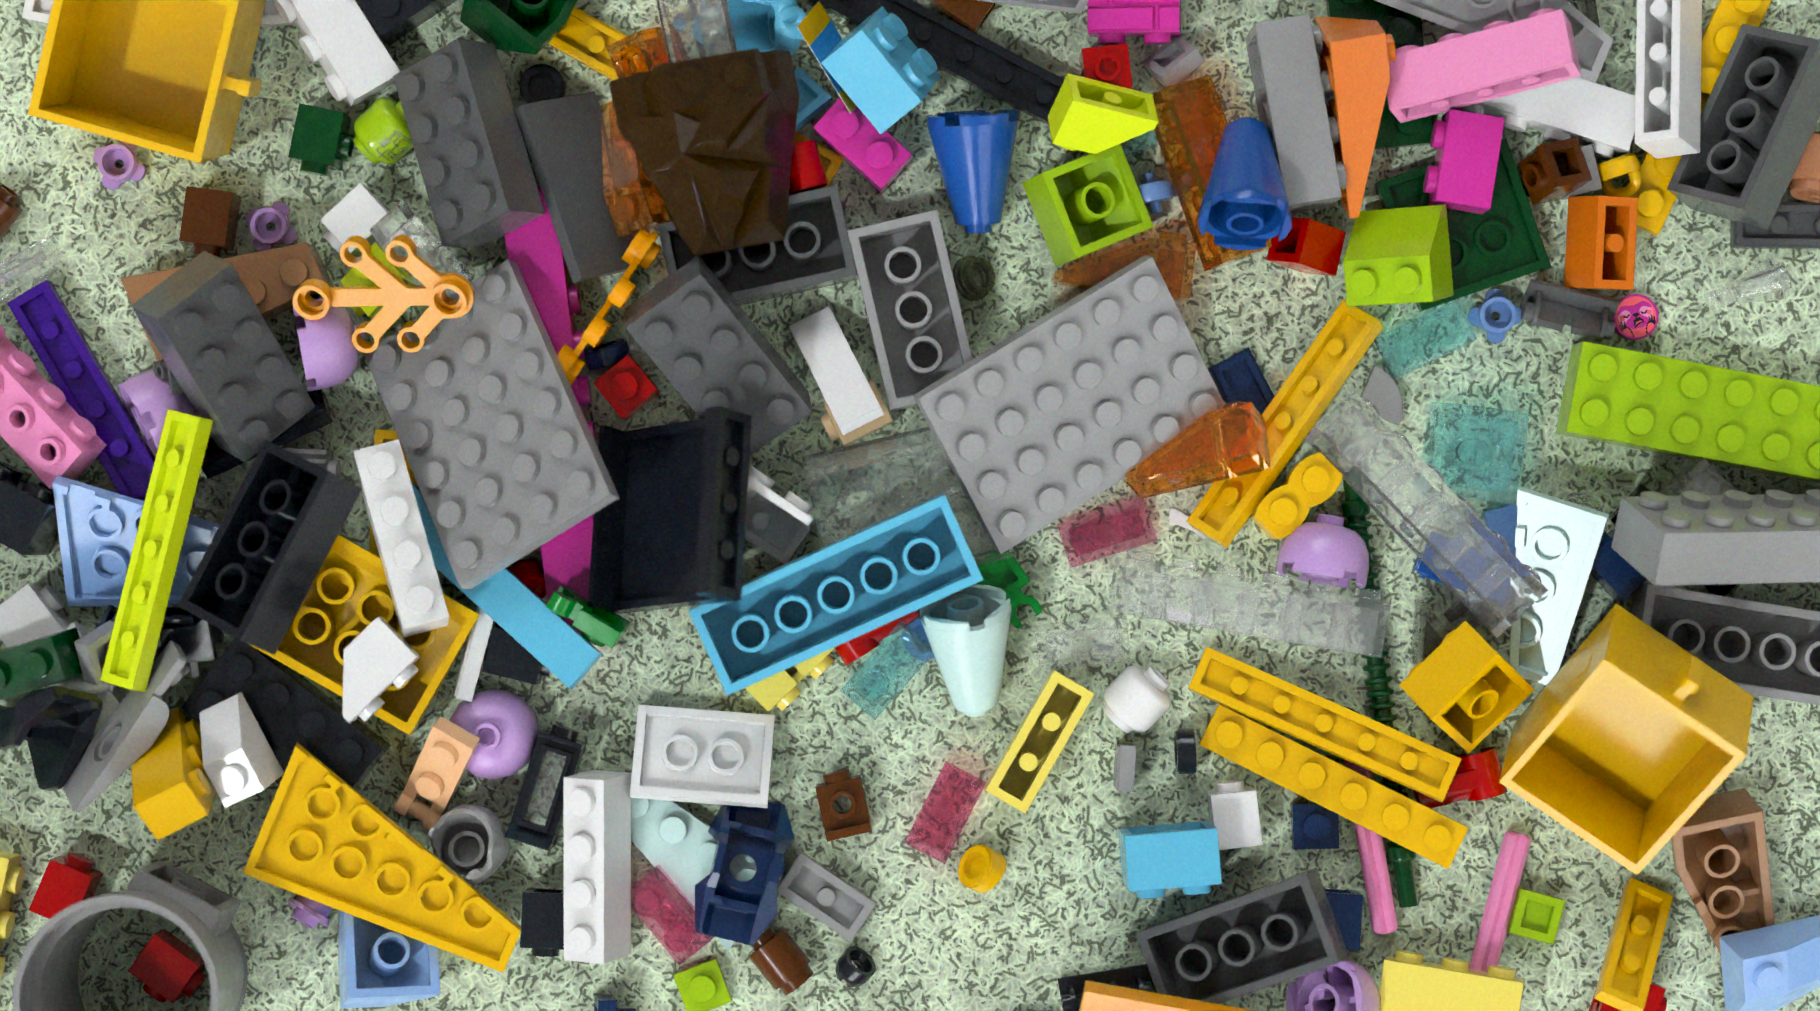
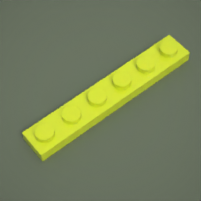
[100,409,213,692]

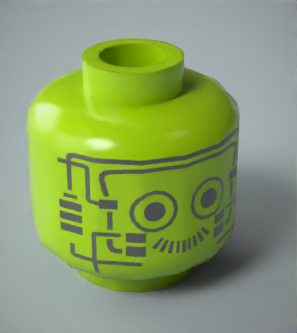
[353,97,414,165]

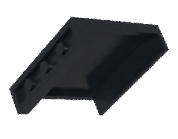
[588,406,752,614]

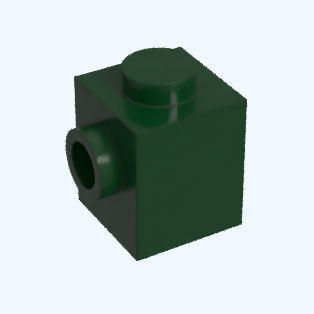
[288,103,354,176]

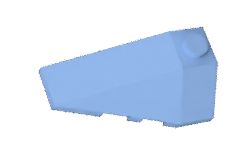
[338,910,440,1009]

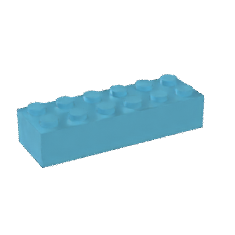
[688,493,983,696]

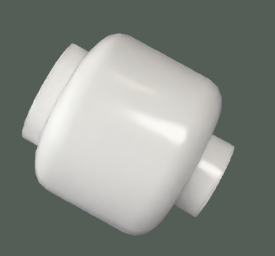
[1103,665,1171,733]

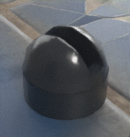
[835,946,876,987]

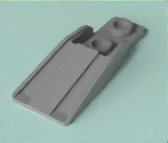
[63,640,187,813]

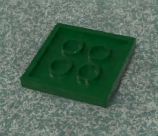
[1374,137,1551,312]

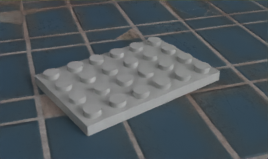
[913,255,1229,554]
[364,259,619,590]

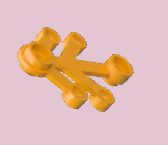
[557,228,662,386]
[293,235,475,353]

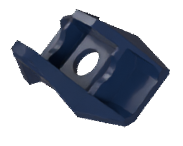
[695,802,795,946]

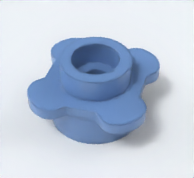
[1468,289,1522,343]

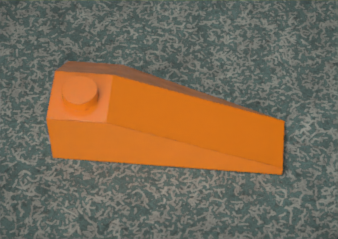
[1314,16,1396,219]

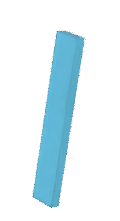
[410,480,603,689]

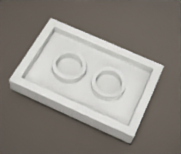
[630,705,775,808]

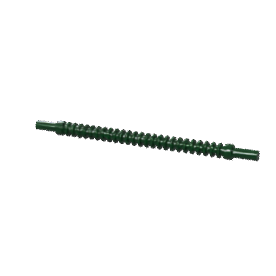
[1339,454,1417,908]

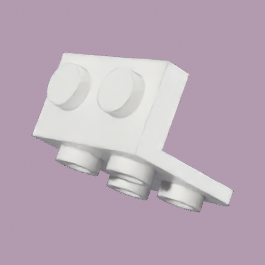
[745,465,816,564]

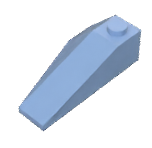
[1719,915,1820,1011]

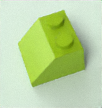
[1022,144,1154,267]
[1343,204,1454,307]

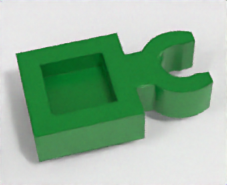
[976,550,1042,628]
[546,584,631,648]

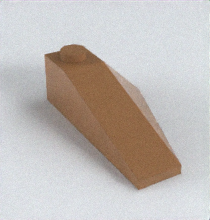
[1671,788,1775,955]

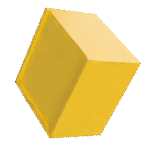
[28,0,267,163]
[1499,604,1754,875]

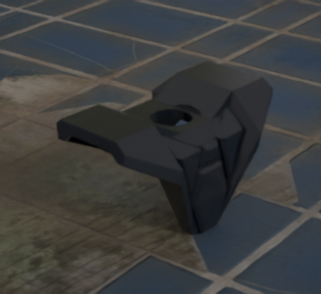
[0,685,103,791]

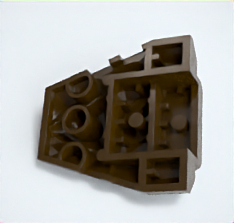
[609,49,799,257]

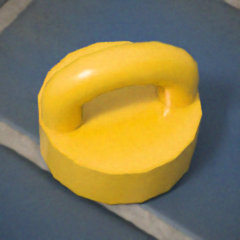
[1597,153,1642,197]
[958,844,1007,892]

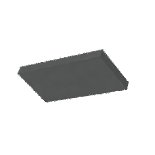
[514,91,653,284]

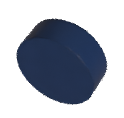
[584,338,632,371]

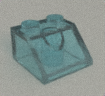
[1416,402,1530,506]

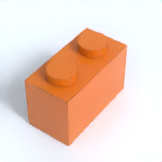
[1564,196,1638,290]

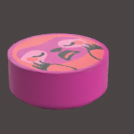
[1611,294,1659,340]

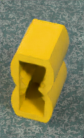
[1249,452,1343,540]

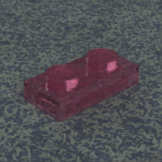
[1056,497,1157,568]
[904,761,986,864]
[631,864,714,965]

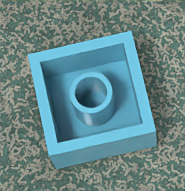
[821,6,941,134]
[1118,821,1222,899]

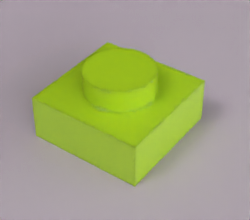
[1507,887,1565,945]
[673,957,733,1011]

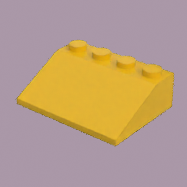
[249,534,480,735]

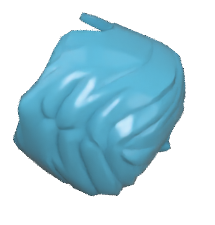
[720,0,807,57]

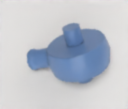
[1138,172,1187,215]

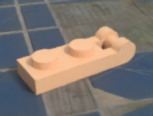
[393,716,480,831]

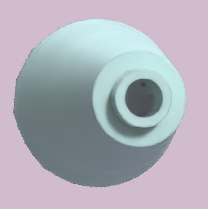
[920,584,1012,717]

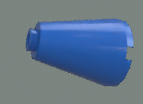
[927,109,1018,233]
[1198,117,1292,250]

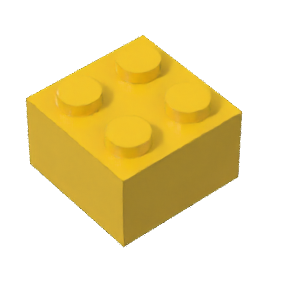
[1399,621,1535,754]

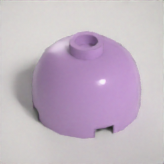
[292,299,365,391]
[118,370,199,458]
[1275,514,1369,588]
[450,688,540,780]
[1286,958,1380,1011]

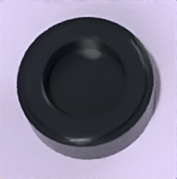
[519,64,566,104]
[1174,728,1196,774]

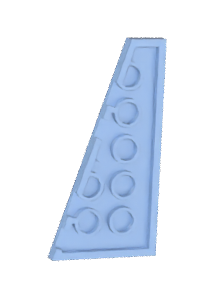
[52,475,220,607]

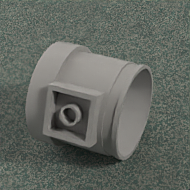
[12,860,248,1011]

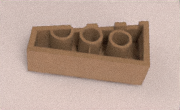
[120,243,334,362]

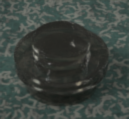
[952,256,995,301]

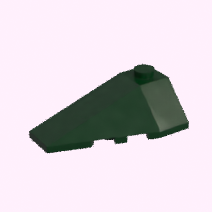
[460,0,577,55]

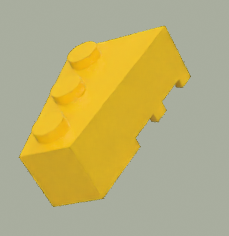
[131,707,217,841]

